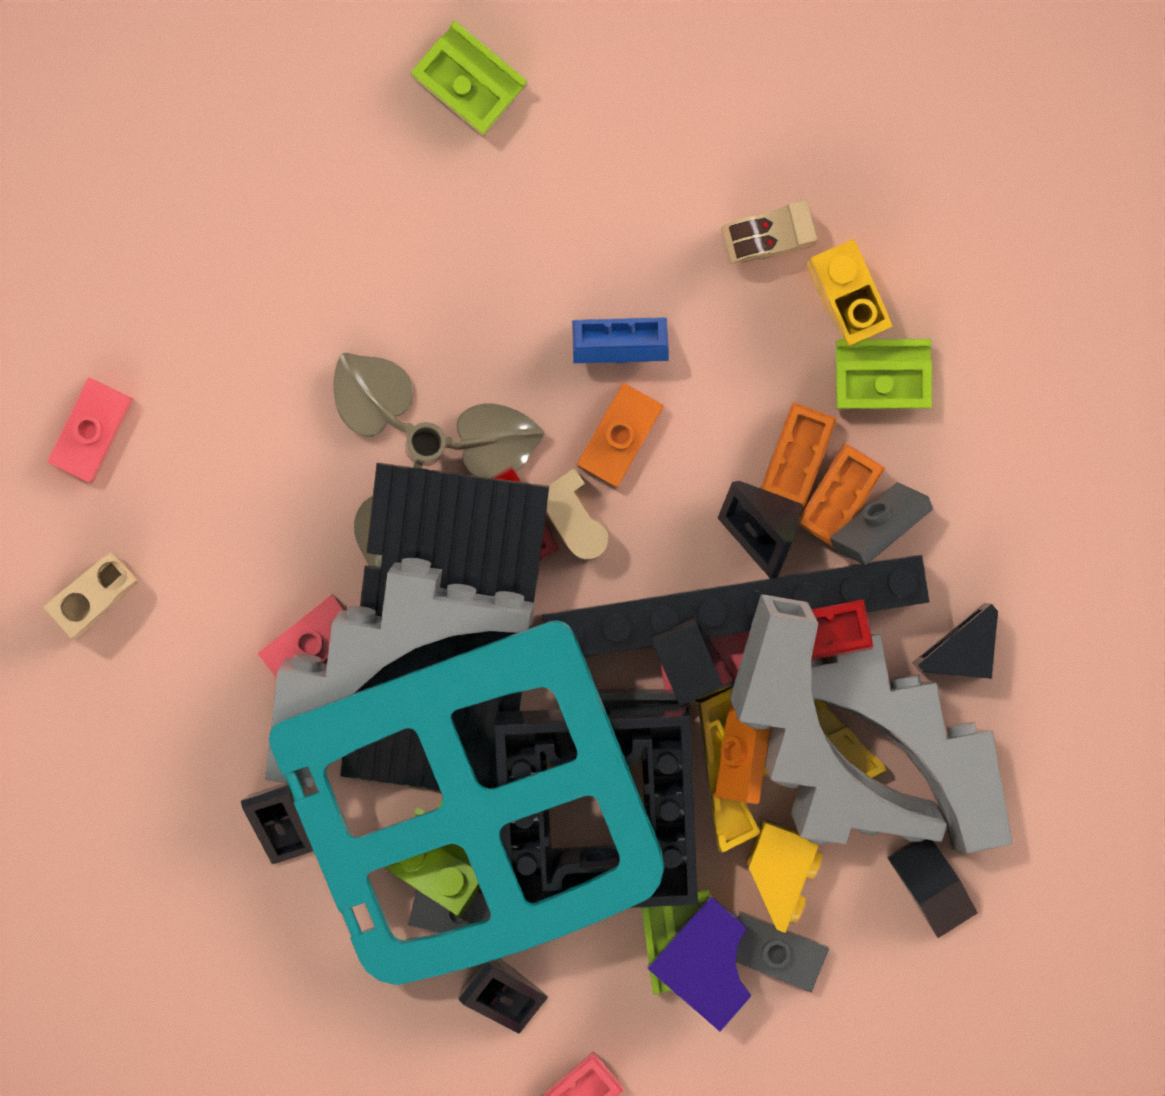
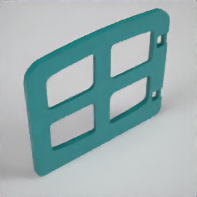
[269,620,665,985]

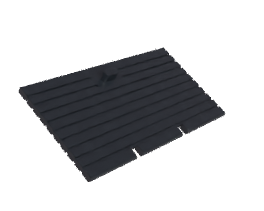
[340,463,550,790]

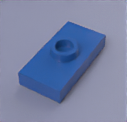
[572,317,669,364]

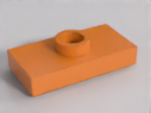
[576,382,664,488]
[760,402,838,508]
[797,443,886,548]
[715,702,771,804]

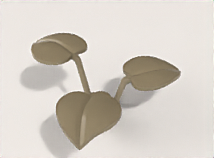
[333,353,544,567]

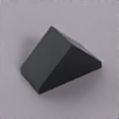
[718,481,802,579]
[912,603,998,679]
[652,617,735,706]
[241,783,313,864]
[887,839,978,938]
[458,958,548,1034]

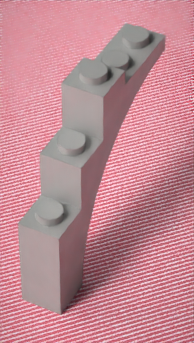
[265,558,535,787]
[730,594,947,845]
[735,634,1013,853]

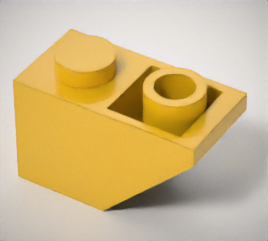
[805,238,893,347]
[746,818,823,933]

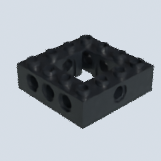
[494,703,698,908]

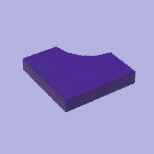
[647,895,751,1032]

